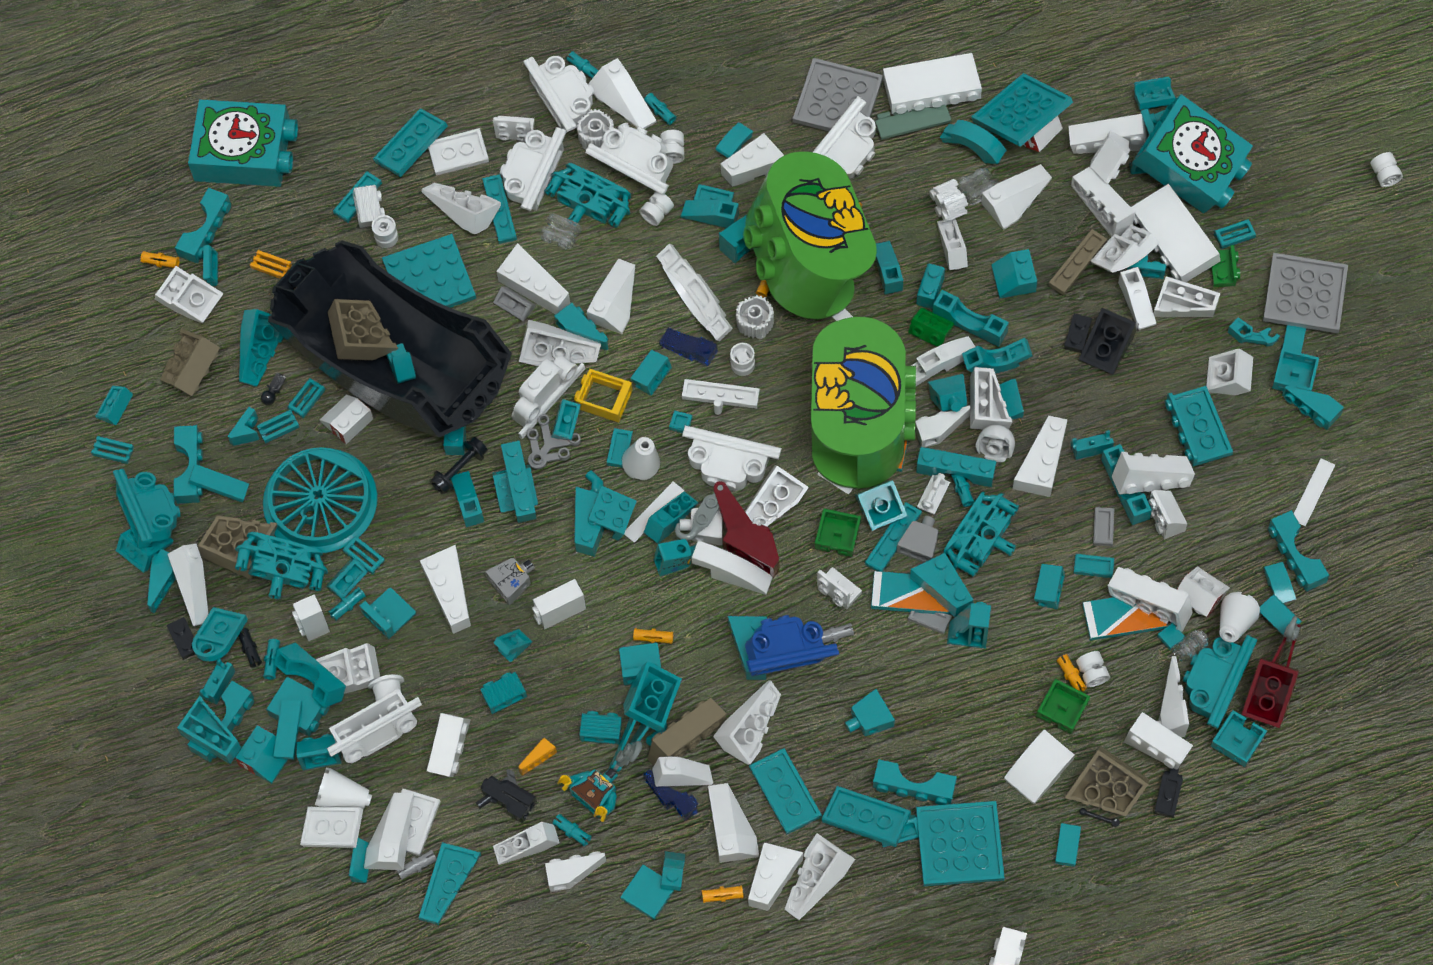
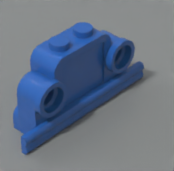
[745,615,839,676]

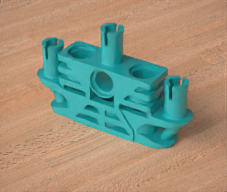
[544,163,631,228]
[943,492,1019,577]
[235,532,328,599]

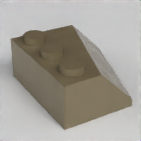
[328,299,398,360]
[160,329,220,396]
[198,516,277,580]
[1065,746,1150,816]

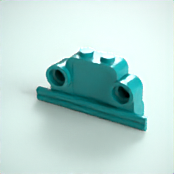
[113,469,180,548]
[1183,635,1257,729]

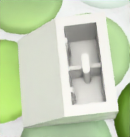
[1090,130,1130,184]
[1149,490,1187,539]

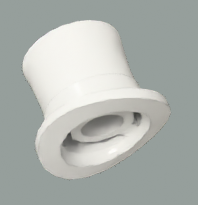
[367,674,404,701]

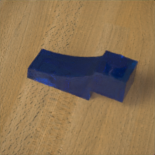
[659,327,718,366]
[643,769,698,821]

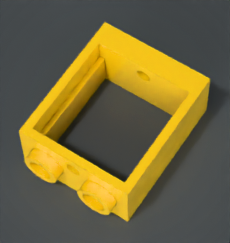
[574,368,633,423]

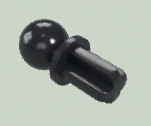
[261,372,286,405]

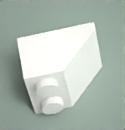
[1207,349,1253,395]

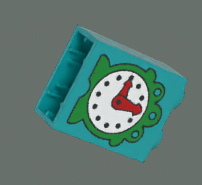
[1132,94,1253,214]
[188,99,298,187]

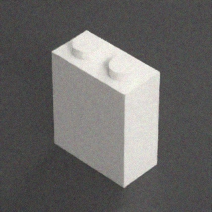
[532,579,586,630]

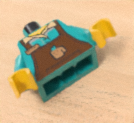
[557,768,618,822]

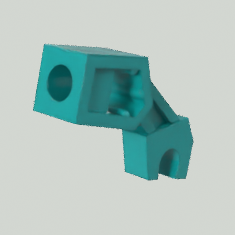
[1228,317,1280,347]

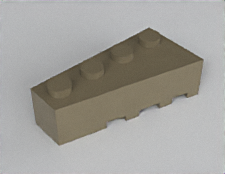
[647,698,727,766]

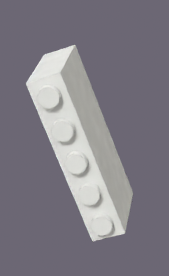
[883,53,982,114]
[1131,184,1220,282]

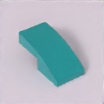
[715,122,753,158]
[1263,562,1296,603]

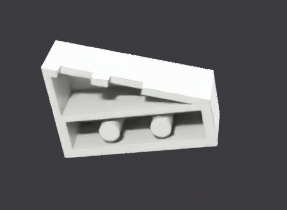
[1124,712,1193,770]

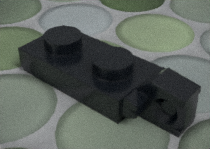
[1154,766,1183,818]

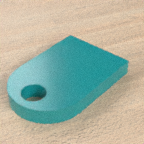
[192,607,248,661]

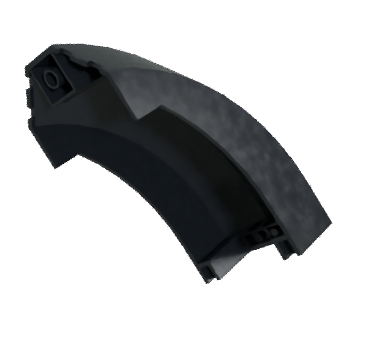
[268,240,512,438]

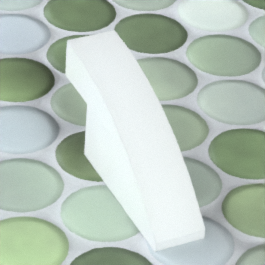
[692,541,773,595]

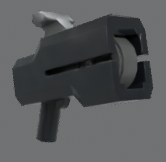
[475,769,537,823]

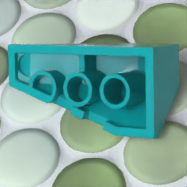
[239,309,284,387]

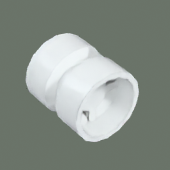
[660,130,684,164]
[1370,152,1403,187]
[639,191,674,226]
[372,215,399,248]
[730,343,755,376]
[1076,651,1110,687]

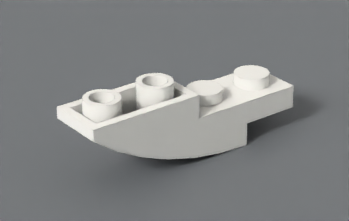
[911,336,975,386]

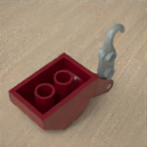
[675,481,780,579]
[1241,616,1301,728]

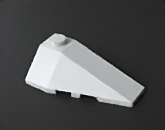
[588,58,656,129]
[981,164,1052,230]
[587,259,635,334]
[745,465,809,527]
[1157,656,1189,737]
[708,783,759,863]

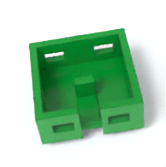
[815,508,861,557]
[1036,679,1091,735]

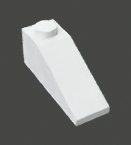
[937,219,968,270]
[652,757,713,787]

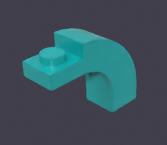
[940,120,1006,164]
[962,338,1033,374]

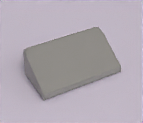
[493,286,536,321]

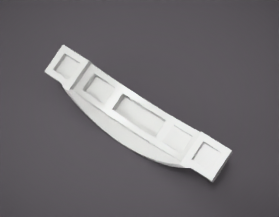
[656,244,733,341]

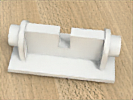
[917,473,950,515]

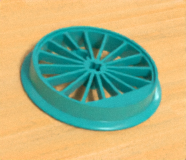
[263,447,377,553]

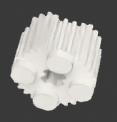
[577,109,614,150]
[929,179,968,222]
[736,295,774,339]

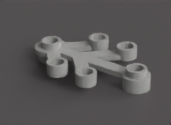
[527,414,581,469]

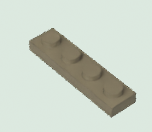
[1048,229,1107,295]

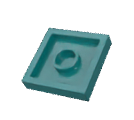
[621,865,675,920]

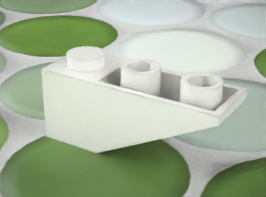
[1118,267,1156,330]
[915,405,971,448]
[493,822,560,865]
[545,851,606,892]

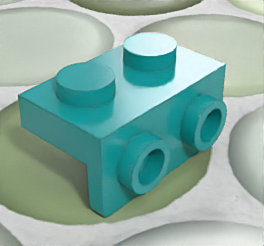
[1134,77,1176,110]

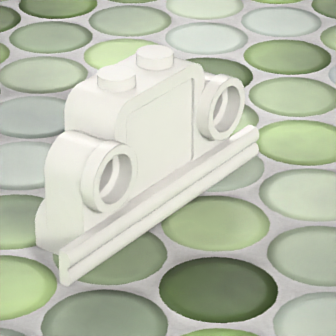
[523,56,595,132]
[813,96,876,179]
[585,126,673,195]
[500,127,567,211]
[512,355,585,439]
[682,425,782,491]
[327,689,422,763]

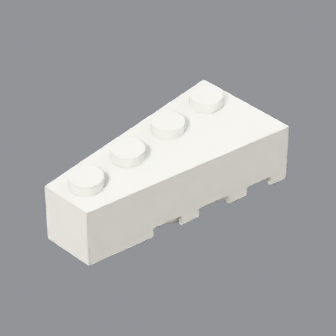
[1069,114,1148,154]
[1071,167,1135,237]
[497,243,570,314]
[1013,416,1067,497]
[1112,452,1195,494]
[420,545,471,634]
[989,927,1027,965]

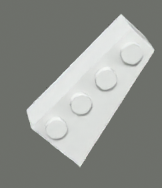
[1108,567,1193,632]

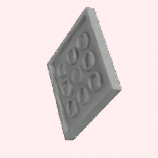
[793,58,883,131]
[1263,253,1348,333]

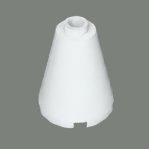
[622,437,660,480]
[1220,592,1260,642]
[315,767,372,809]

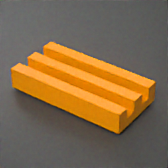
[250,250,292,279]

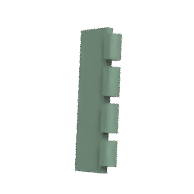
[875,104,951,140]

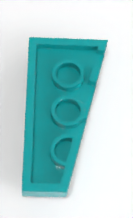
[419,842,481,925]

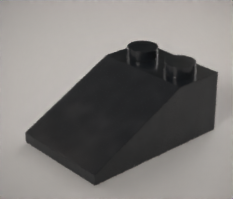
[1079,308,1139,375]

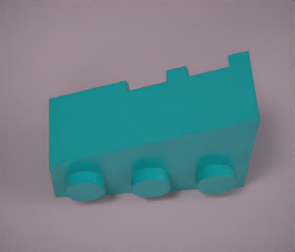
[719,214,752,263]
[575,487,605,557]
[910,553,973,617]
[947,602,991,649]
[728,616,767,680]
[177,696,241,764]

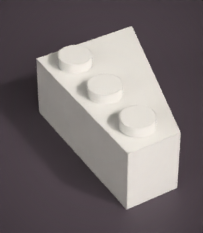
[721,133,784,187]
[1154,276,1220,317]
[970,367,1012,430]
[292,594,330,641]
[427,713,471,777]
[748,843,803,911]

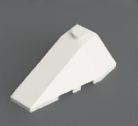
[422,183,501,234]
[519,320,601,366]
[168,544,208,626]
[713,680,781,765]
[364,793,414,870]
[785,833,855,920]

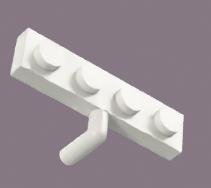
[682,379,760,415]

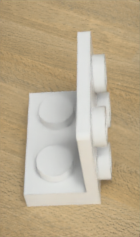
[493,116,535,142]
[817,567,862,609]

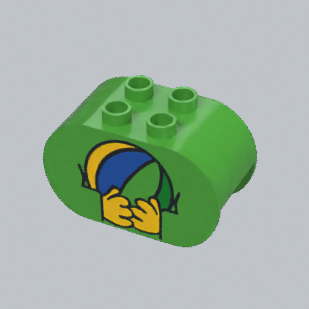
[743,152,877,319]
[811,317,916,489]

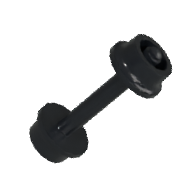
[430,437,488,494]

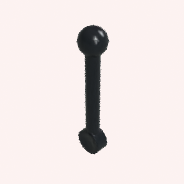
[1079,808,1120,827]

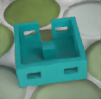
[1272,349,1319,391]
[1211,710,1267,767]

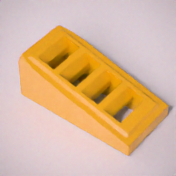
[518,738,557,775]

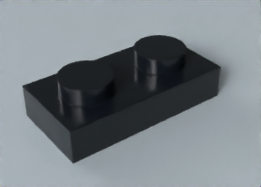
[1064,313,1092,353]
[166,617,195,660]

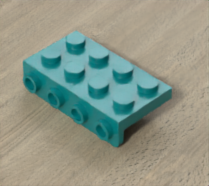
[1165,386,1233,466]

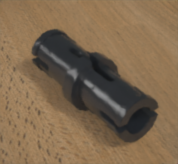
[238,628,262,668]

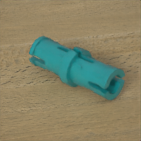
[567,51,599,79]
[644,93,677,125]
[951,474,975,507]
[328,587,366,621]
[263,639,280,680]
[552,814,592,847]

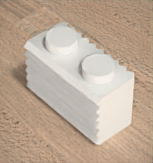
[353,185,385,228]

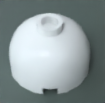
[976,425,1015,462]

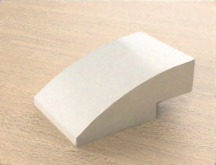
[1091,225,1159,273]
[155,266,223,324]
[316,643,380,694]
[1004,730,1075,804]

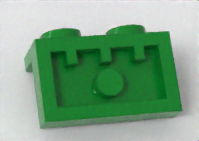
[1211,245,1240,287]
[908,307,955,347]

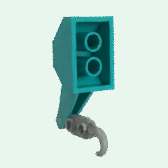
[609,661,682,772]

